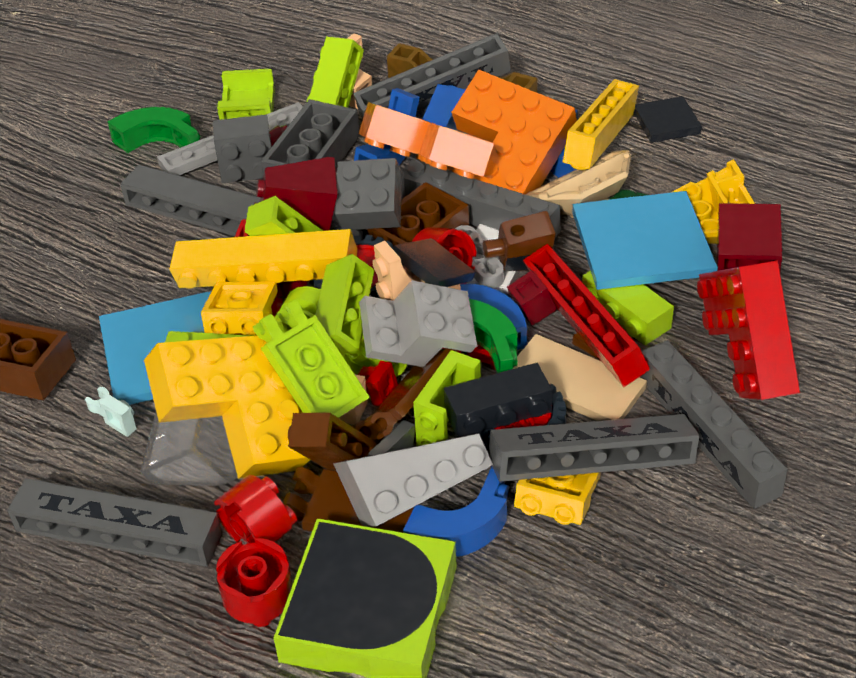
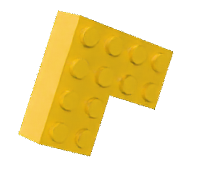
[144,336,310,479]

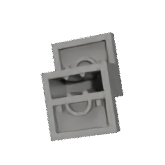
[359,280,477,367]

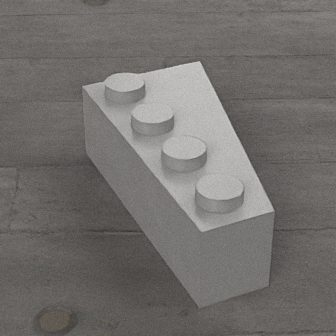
[333,434,493,527]

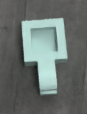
[85,387,137,437]

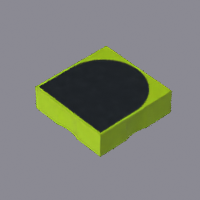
[273,518,457,678]

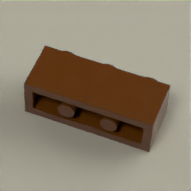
[288,413,376,472]

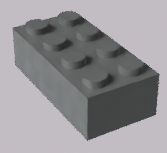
[261,99,360,177]

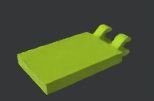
[253,300,370,418]

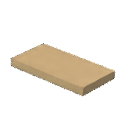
[513,334,647,421]

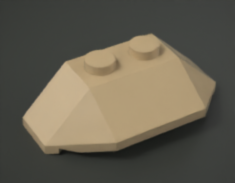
[525,150,631,218]

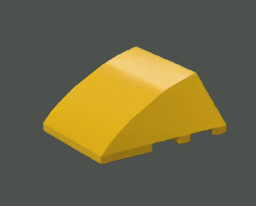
[671,159,755,244]

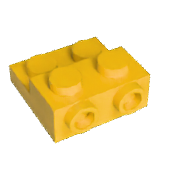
[201,281,278,336]
[514,472,601,525]

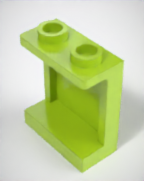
[217,69,275,120]
[413,350,481,446]

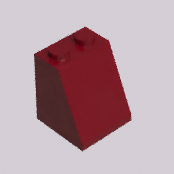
[253,157,338,231]
[717,203,782,273]

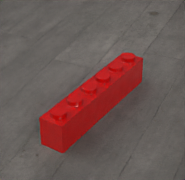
[523,243,650,388]

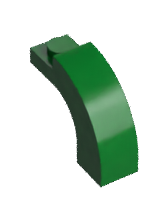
[107,107,200,153]
[469,299,518,373]

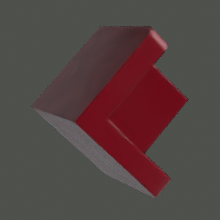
[507,270,557,326]

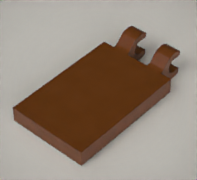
[352,348,452,441]
[282,467,415,533]

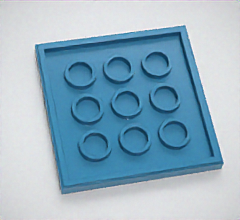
[572,191,718,290]
[99,291,212,405]

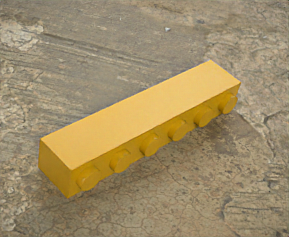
[563,79,639,170]
[169,229,358,289]

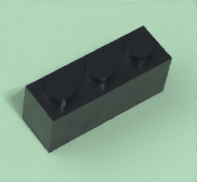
[444,362,552,438]

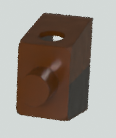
[483,211,556,271]

